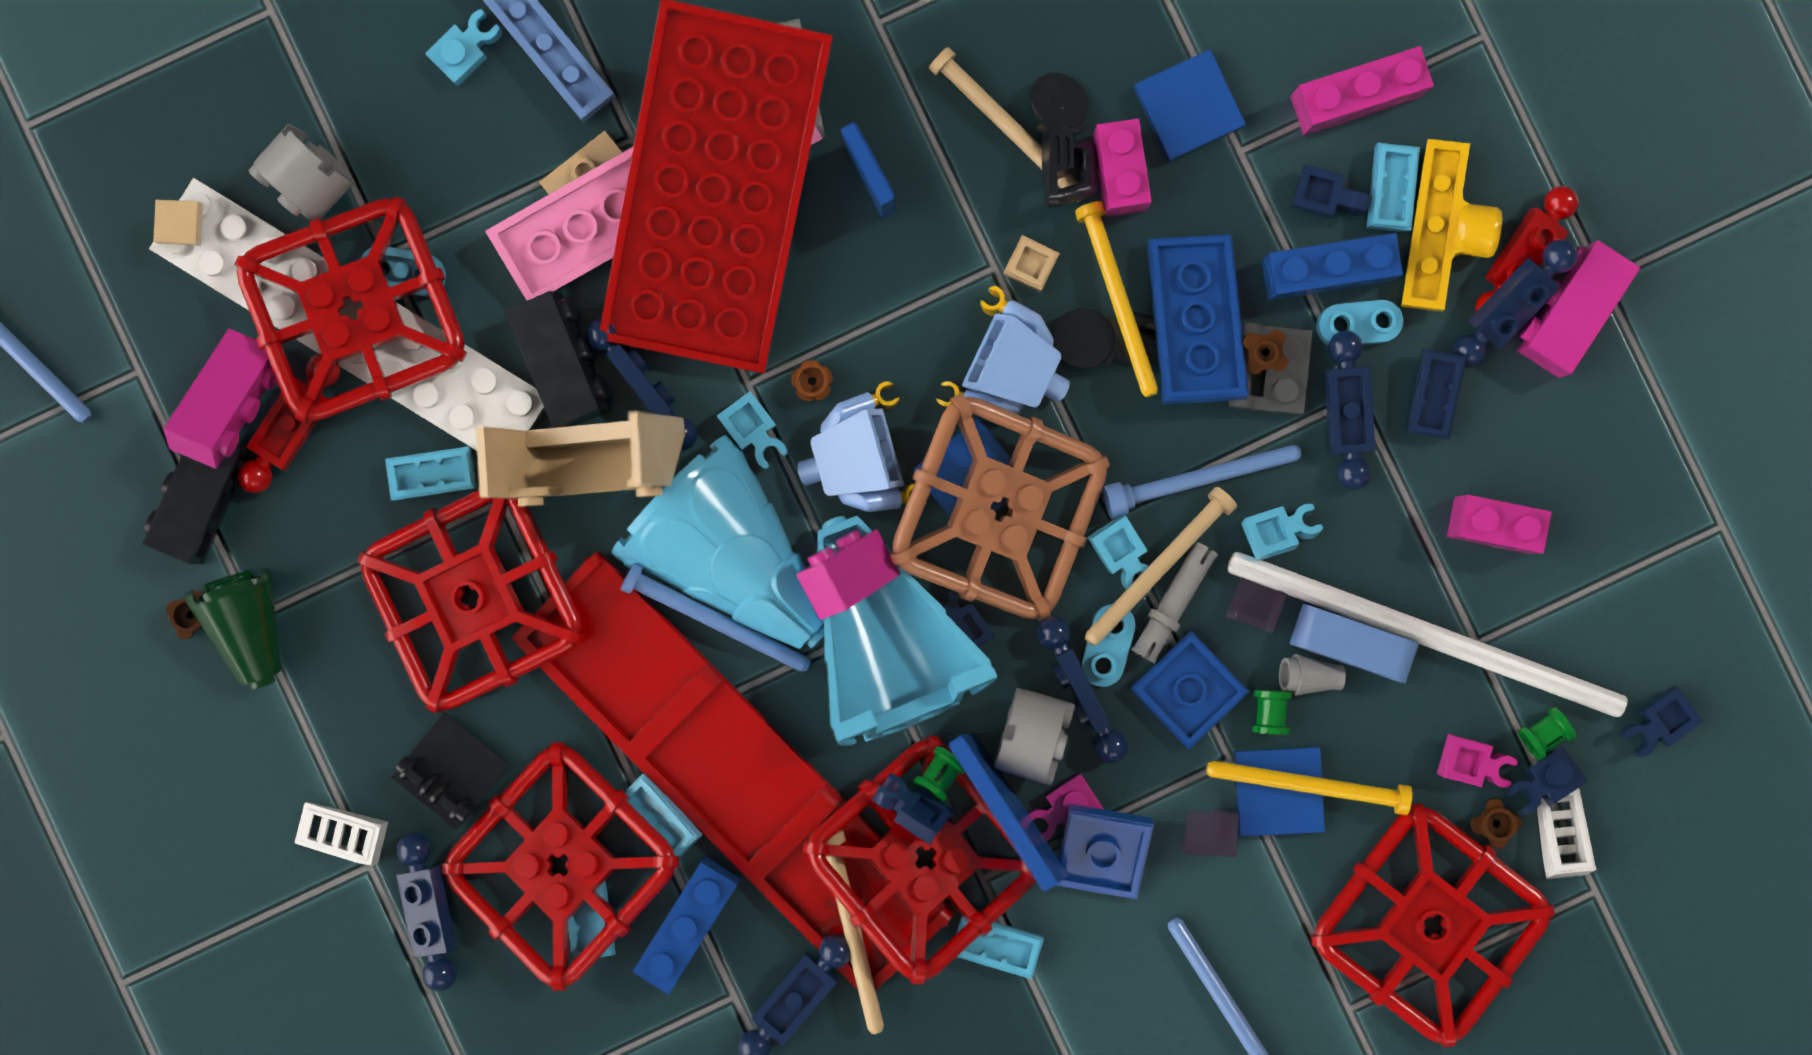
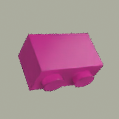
[1092,118,1152,217]
[1447,495,1552,554]
[796,529,901,620]

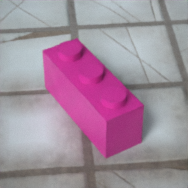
[1290,46,1434,136]
[1517,240,1640,378]
[164,328,277,469]

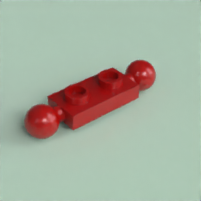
[1475,186,1579,312]
[237,353,340,494]

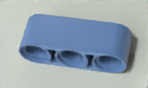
[1289,604,1419,684]

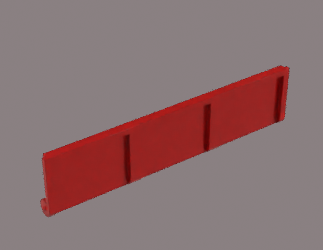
[511,550,956,990]

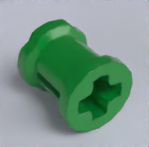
[1251,689,1292,735]
[1518,706,1577,761]
[913,746,965,803]

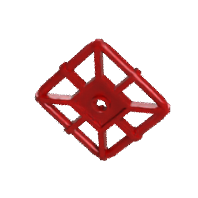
[234,196,467,423]
[357,489,585,714]
[803,735,1036,985]
[441,742,679,991]
[1311,803,1555,1048]

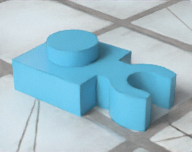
[425,9,503,87]
[717,391,788,470]
[1241,504,1323,561]
[1087,515,1149,590]

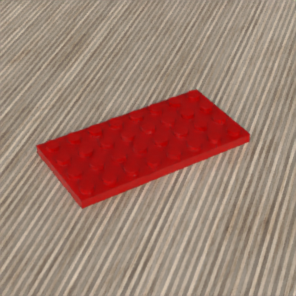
[600,0,833,374]

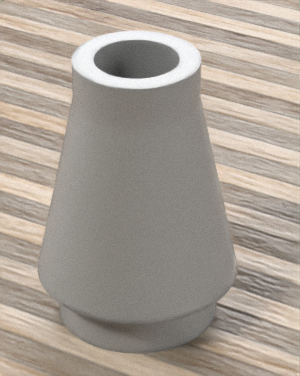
[1279,654,1346,696]

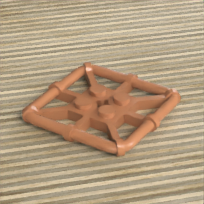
[890,394,1110,622]

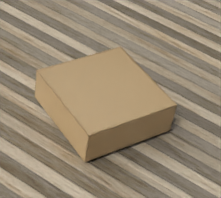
[153,200,203,246]
[1003,235,1060,293]

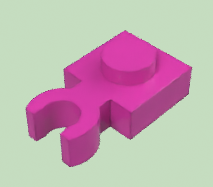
[1437,734,1518,788]
[1028,772,1103,840]

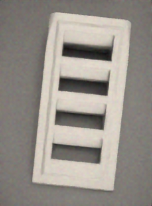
[1537,788,1596,879]
[295,802,388,866]

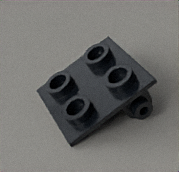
[391,712,510,831]

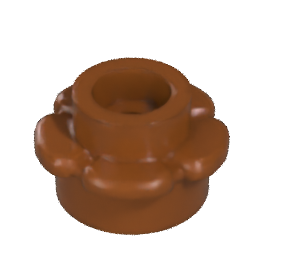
[791,360,833,402]

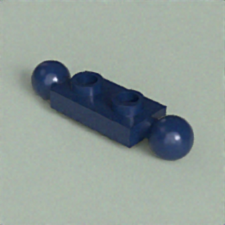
[1452,239,1578,368]
[585,318,697,451]
[1324,330,1376,490]
[1037,616,1128,763]
[396,832,457,991]
[738,934,851,1055]

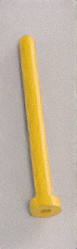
[1075,201,1158,397]
[1206,761,1412,815]

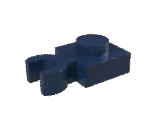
[940,588,995,648]
[1619,686,1704,757]
[1505,746,1588,816]
[872,773,954,845]

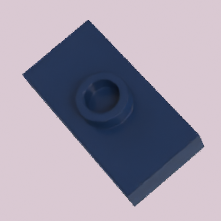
[1405,348,1467,440]

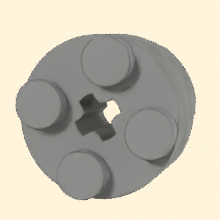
[249,124,355,221]
[994,688,1075,786]

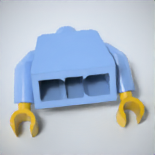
[937,286,1070,414]
[798,381,927,512]

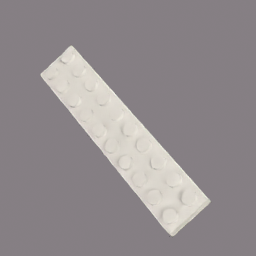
[149,178,545,451]

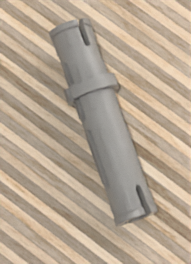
[1131,542,1218,664]

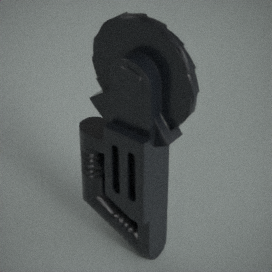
[1029,73,1097,208]
[1052,308,1159,373]

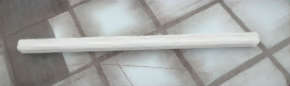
[1227,552,1628,717]

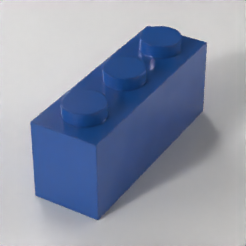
[1261,233,1403,301]
[633,856,741,995]

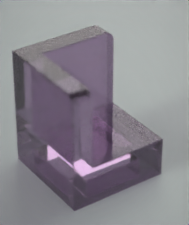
[1225,578,1287,633]
[1180,808,1238,857]

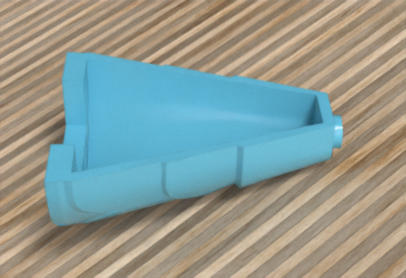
[612,434,824,649]
[817,516,997,746]

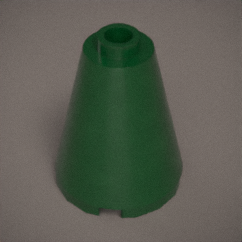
[184,567,281,689]

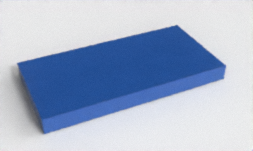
[1147,234,1249,405]
[949,733,1069,892]

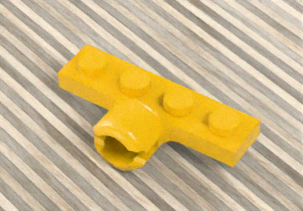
[1401,139,1503,312]

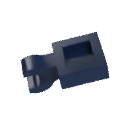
[1291,164,1371,219]

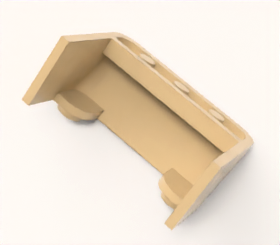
[476,412,685,507]

